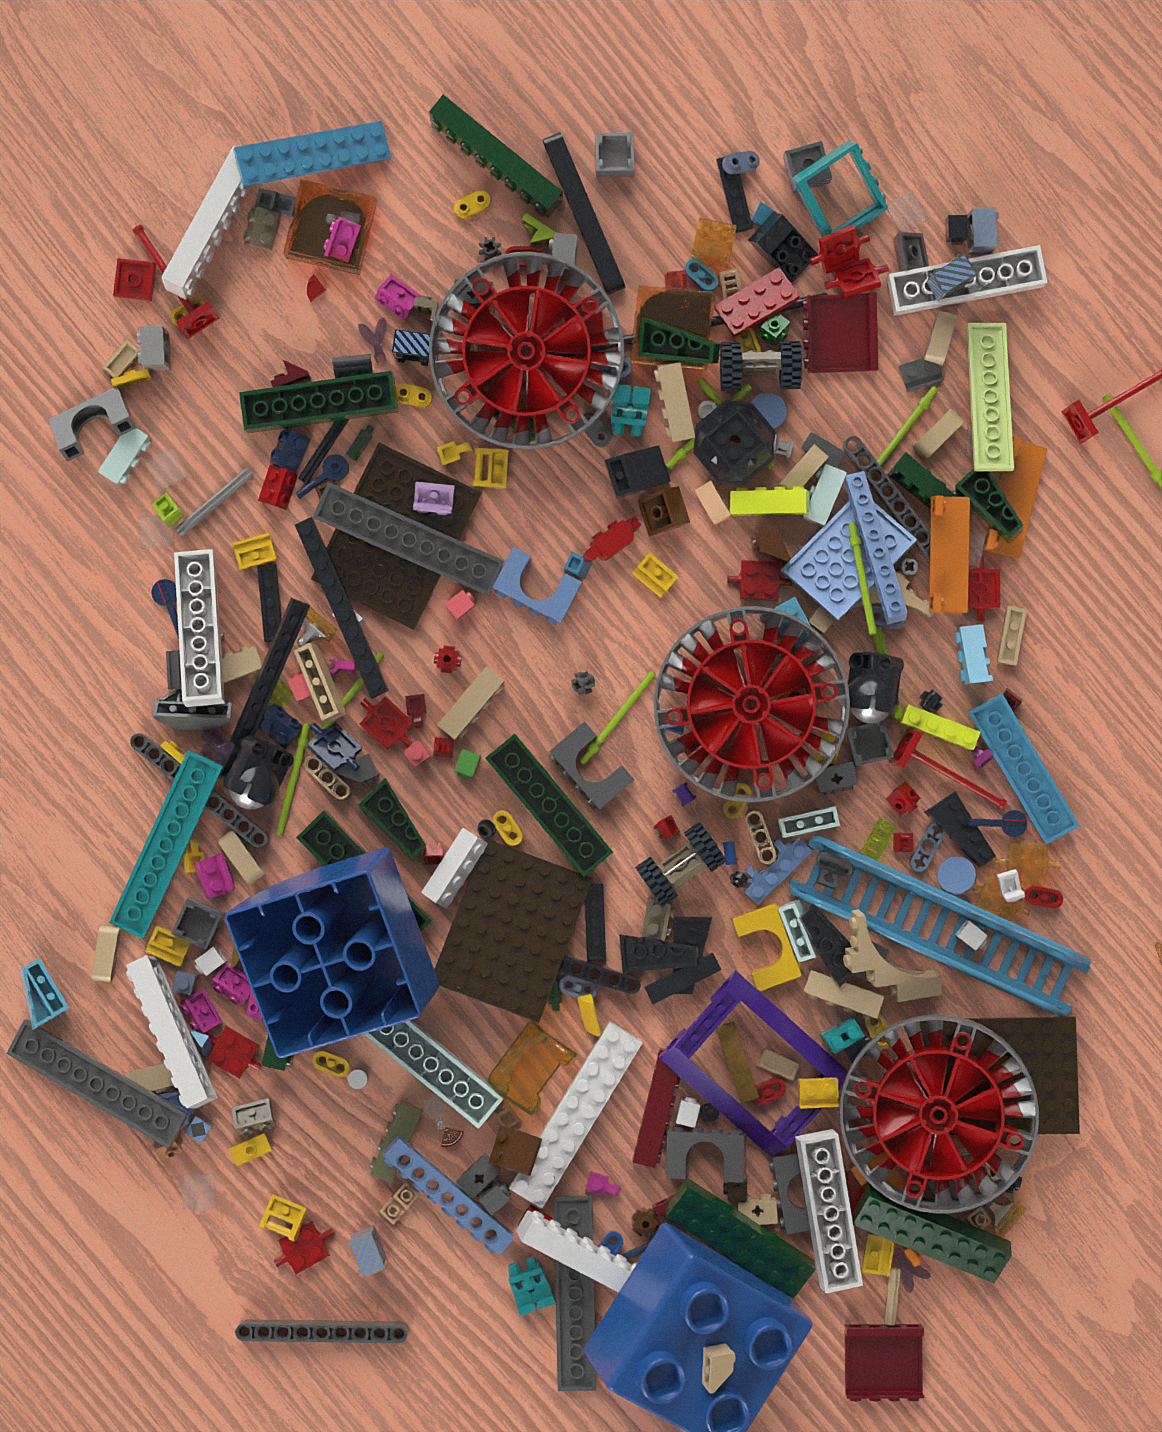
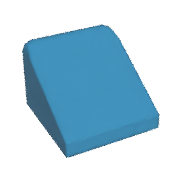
[752,202,777,226]
[564,552,592,579]
[191,1031,212,1057]

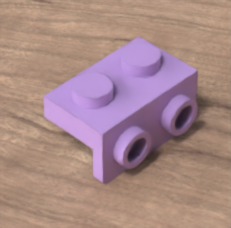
[413,482,454,515]

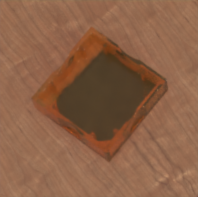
[283,179,377,275]
[630,284,716,370]

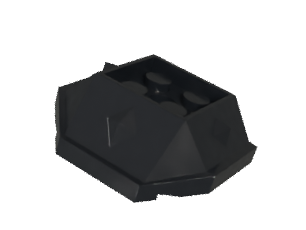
[693,400,777,485]

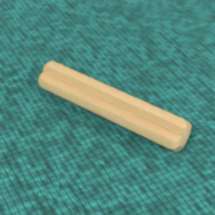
[884,1267,901,1325]

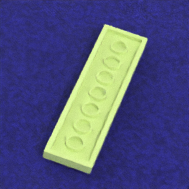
[967,323,1014,471]

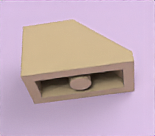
[702,1343,736,1394]

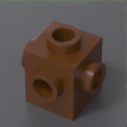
[631,1206,659,1237]

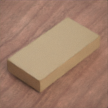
[102,339,140,378]
[757,1048,800,1081]

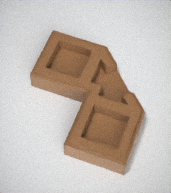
[483,1103,521,1128]

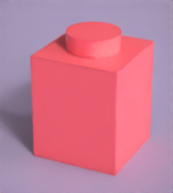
[445,590,475,620]
[287,671,312,702]
[404,740,431,767]

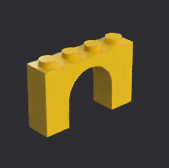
[731,902,803,991]

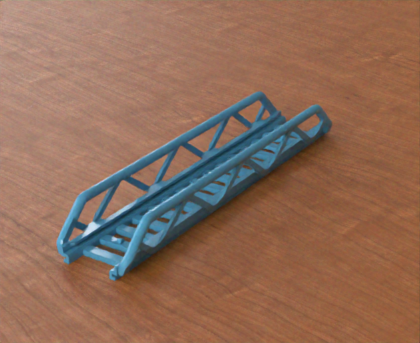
[789,835,1091,1017]

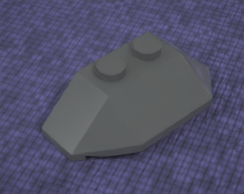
[152,690,232,731]

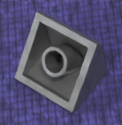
[893,232,929,272]

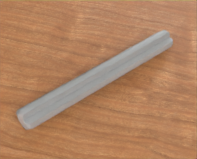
[176,468,253,536]

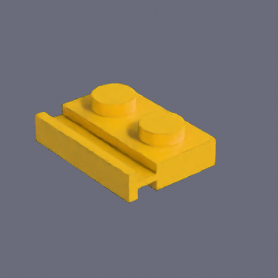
[232,533,277,571]
[631,552,679,598]
[145,925,191,967]
[798,1077,838,1109]
[861,1232,895,1277]

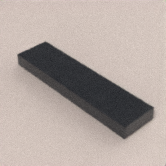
[716,157,753,234]
[257,564,282,642]
[585,884,606,962]
[644,952,722,1004]

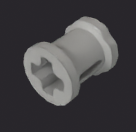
[775,437,794,458]
[898,558,918,577]

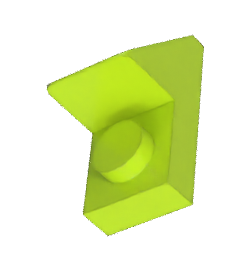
[522,213,557,246]
[152,492,185,527]

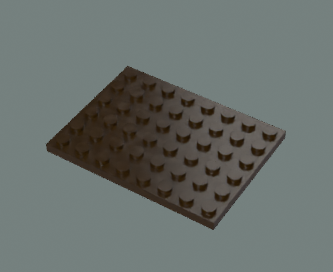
[311,442,482,630]
[434,838,593,1023]
[920,1016,1080,1135]

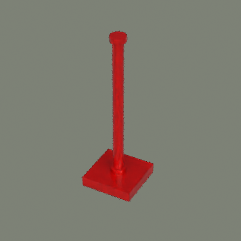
[132,225,220,339]
[1061,370,1162,444]
[889,729,1007,810]

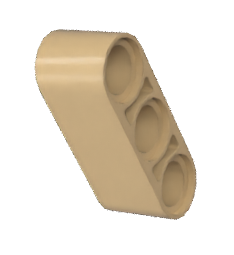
[924,310,957,365]
[913,408,965,460]
[778,444,829,490]
[304,756,351,800]
[745,810,776,864]
[218,830,266,885]
[91,925,121,983]

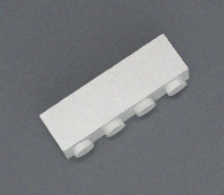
[421,828,488,909]

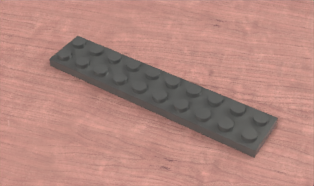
[312,482,504,596]
[6,1019,189,1149]
[554,1195,596,1391]

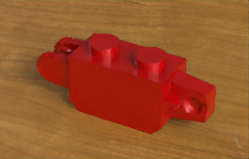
[582,516,642,563]

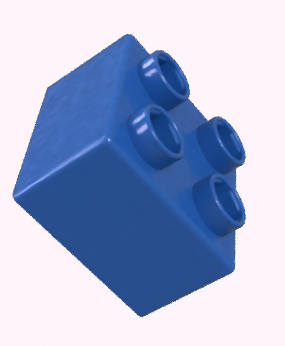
[584,1223,813,1432]

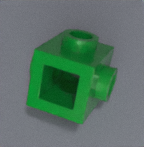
[760,313,790,347]

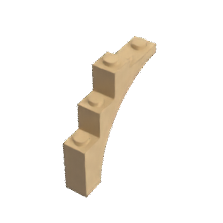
[809,571,934,634]
[843,909,942,1002]

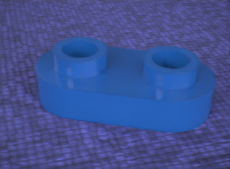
[598,1231,623,1256]

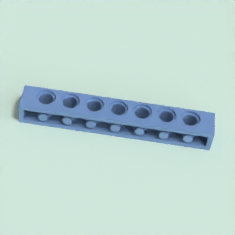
[844,471,907,625]
[383,1135,515,1255]

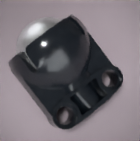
[848,652,904,723]
[224,736,294,809]

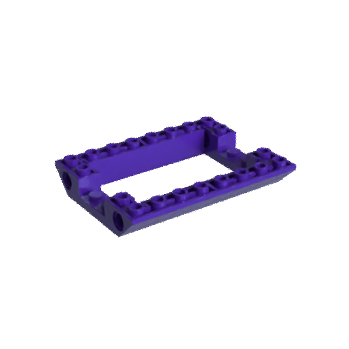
[658,970,848,1157]

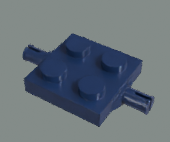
[307,722,362,773]

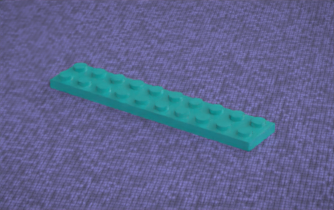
[109,750,224,939]

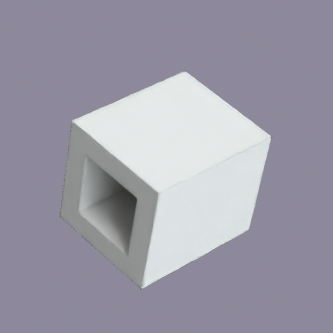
[955,920,987,951]
[195,945,227,976]
[675,1096,700,1128]

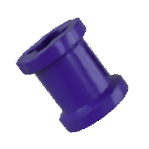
[672,782,697,807]

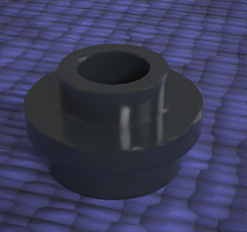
[477,819,496,838]
[730,871,748,888]
[700,1103,719,1122]

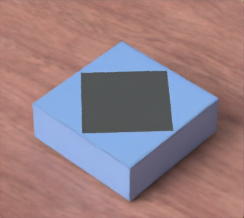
[185,1115,212,1143]

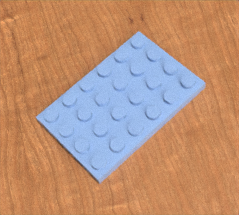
[781,501,917,622]

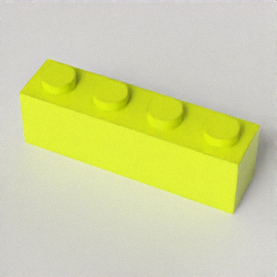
[730,486,810,516]
[899,704,980,750]

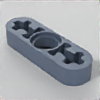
[909,821,946,872]

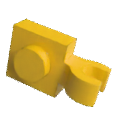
[436,441,472,466]
[183,839,204,873]

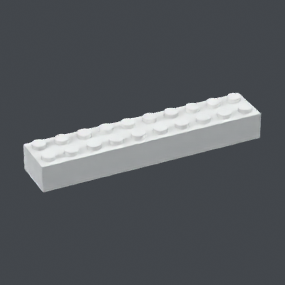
[509,1020,643,1209]

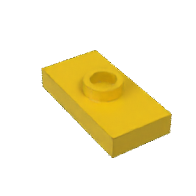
[111,368,152,389]
[229,1132,273,1166]

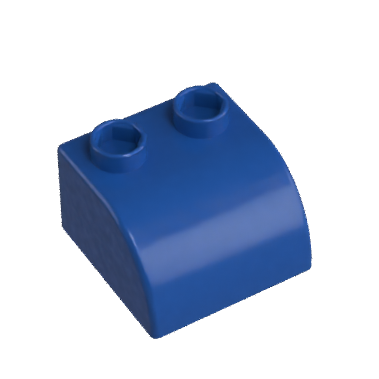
[225,848,440,1058]

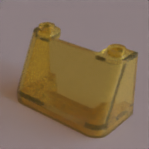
[488,1021,578,1116]

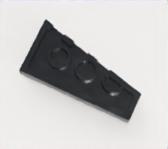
[924,792,996,867]
[799,904,853,987]
[673,916,712,994]
[619,934,699,973]

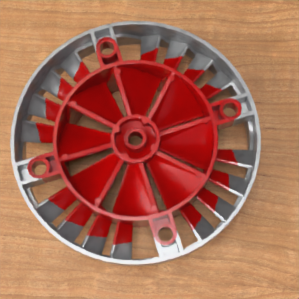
[429,252,624,449]
[654,606,850,802]
[840,1014,1039,1213]

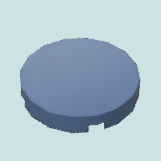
[751,392,787,429]
[937,856,977,895]

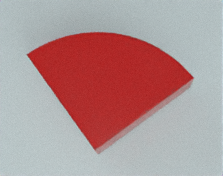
[307,274,326,302]

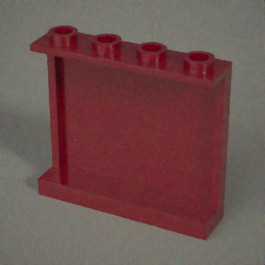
[802,293,878,373]
[844,1324,924,1402]

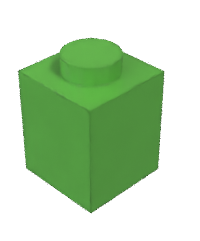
[454,749,481,779]

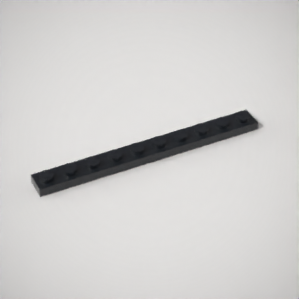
[295,517,390,699]
[220,597,310,777]

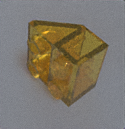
[691,218,737,268]

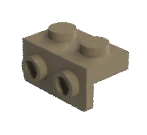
[243,207,279,251]
[414,296,439,325]

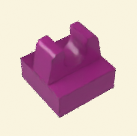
[971,746,993,771]

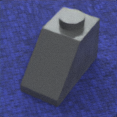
[335,754,379,785]

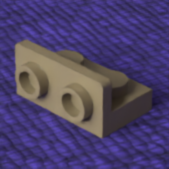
[642,898,674,941]
[231,1098,276,1136]

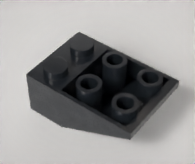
[748,212,818,282]
[605,445,671,499]

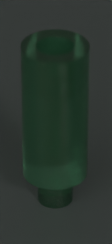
[345,425,374,462]
[548,972,562,1011]

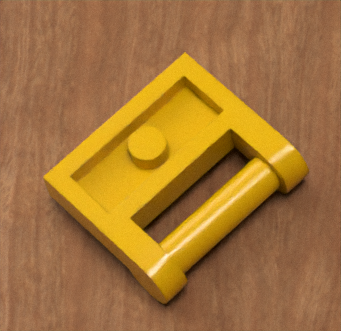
[472,448,509,489]
[260,1194,308,1242]

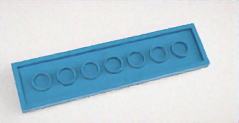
[233,121,391,187]
[968,693,1080,844]

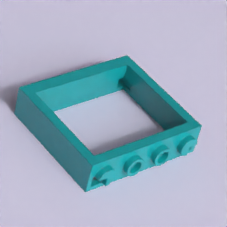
[791,140,889,237]

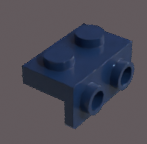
[270,428,311,474]
[258,703,303,749]

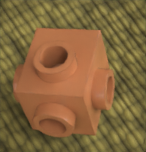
[153,1133,183,1160]

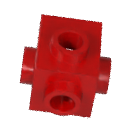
[434,645,462,674]
[886,781,921,816]

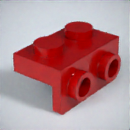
[258,465,298,510]

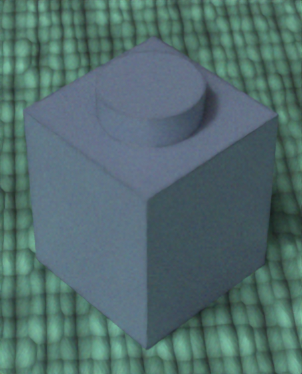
[172,970,199,995]

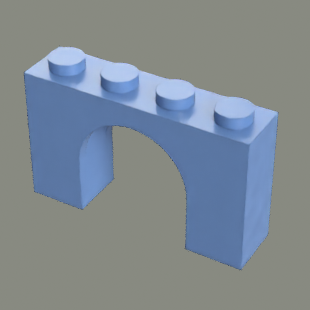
[492,547,582,625]

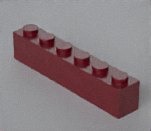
[632,1048,681,1168]

